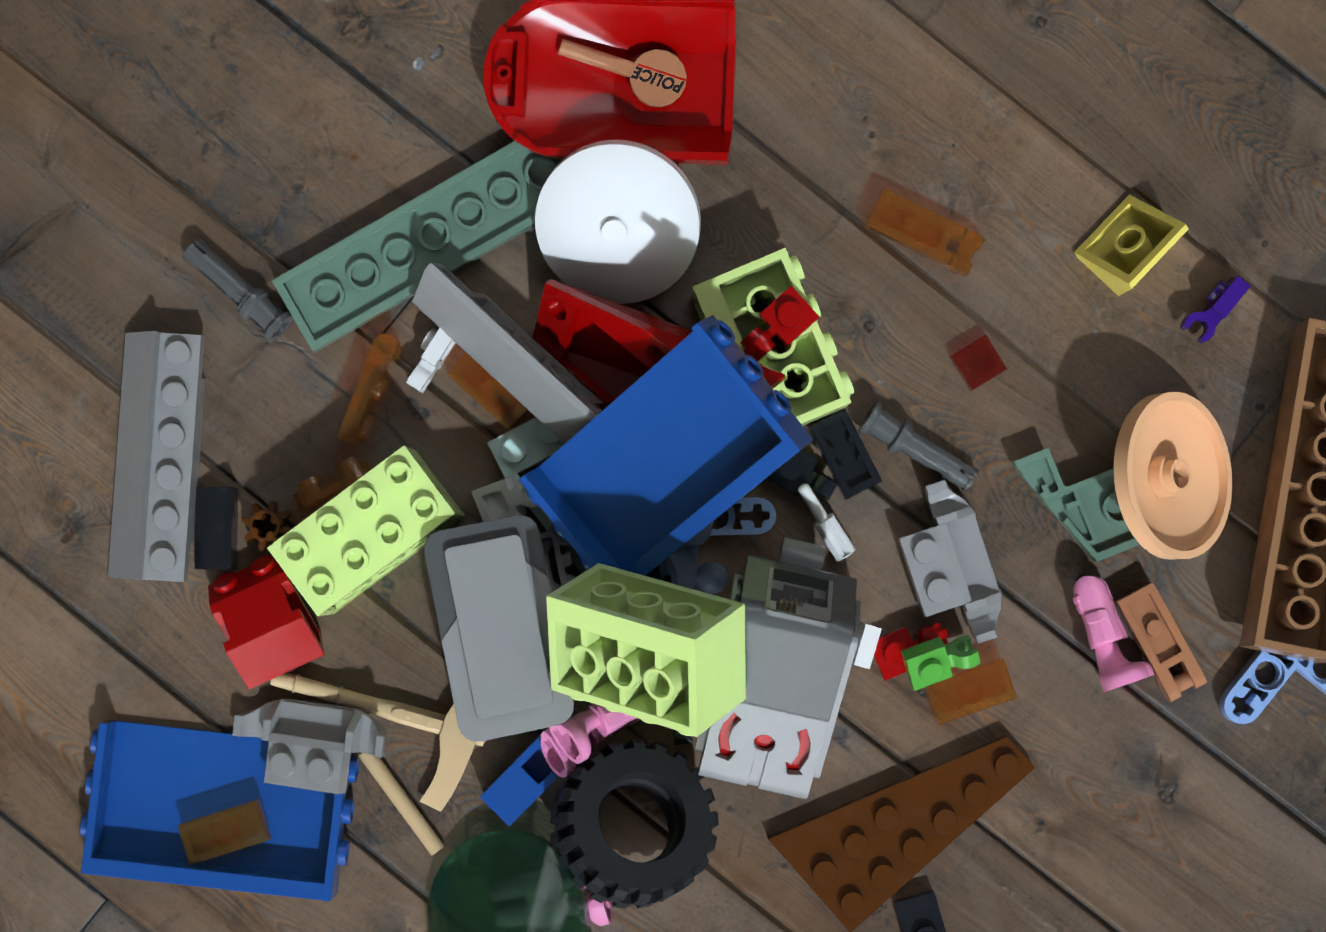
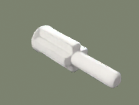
[798,483,856,561]

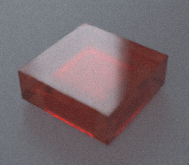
[950,335,1007,391]

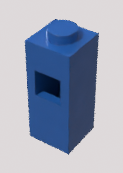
[480,727,559,827]

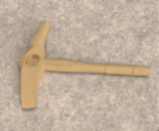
[270,673,486,812]

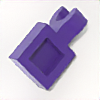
[1180,276,1251,344]

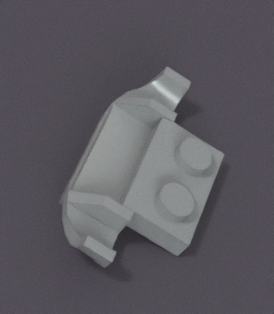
[898,480,1001,644]
[232,698,387,794]

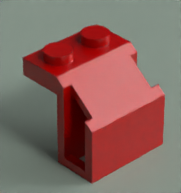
[208,555,325,690]

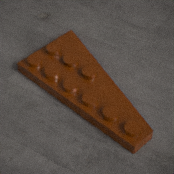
[767,735,1035,932]

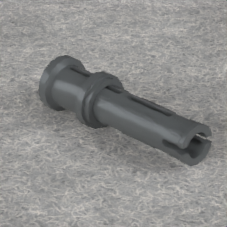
[183,239,294,343]
[858,401,979,492]

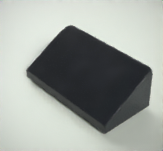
[194,487,238,570]

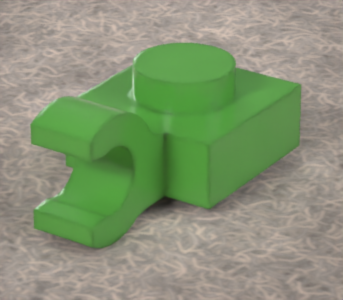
[901,635,981,691]

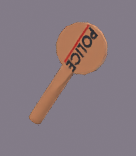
[558,39,687,108]

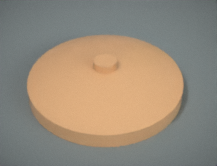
[1114,392,1232,560]

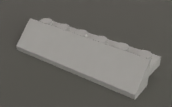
[412,262,603,444]
[108,331,206,582]

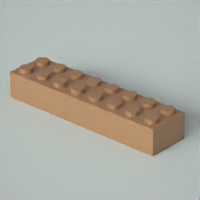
[1240,318,1326,663]

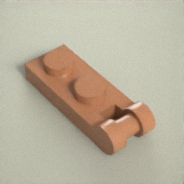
[1114,582,1207,703]

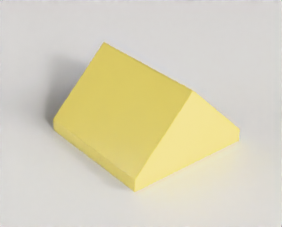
[1074,194,1188,296]

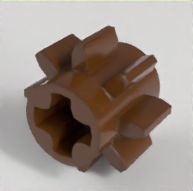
[241,500,292,551]

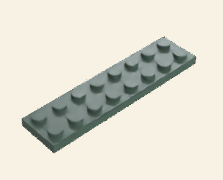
[272,141,563,353]

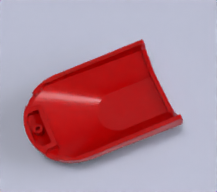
[483,0,736,165]

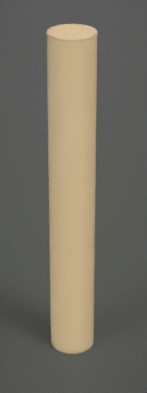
[358,753,445,856]

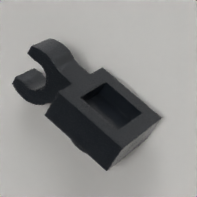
[766,450,838,500]

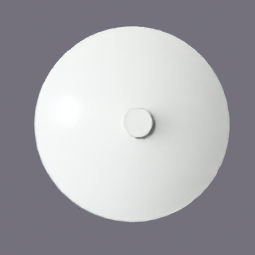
[535,140,701,304]

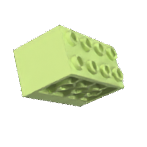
[691,248,854,426]
[267,445,465,616]
[546,563,746,737]

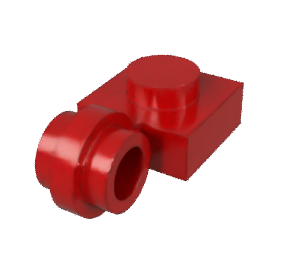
[740,286,819,362]
[873,622,950,681]

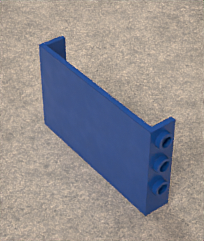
[519,315,814,576]
[80,720,359,901]

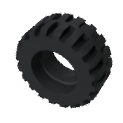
[550,739,719,909]

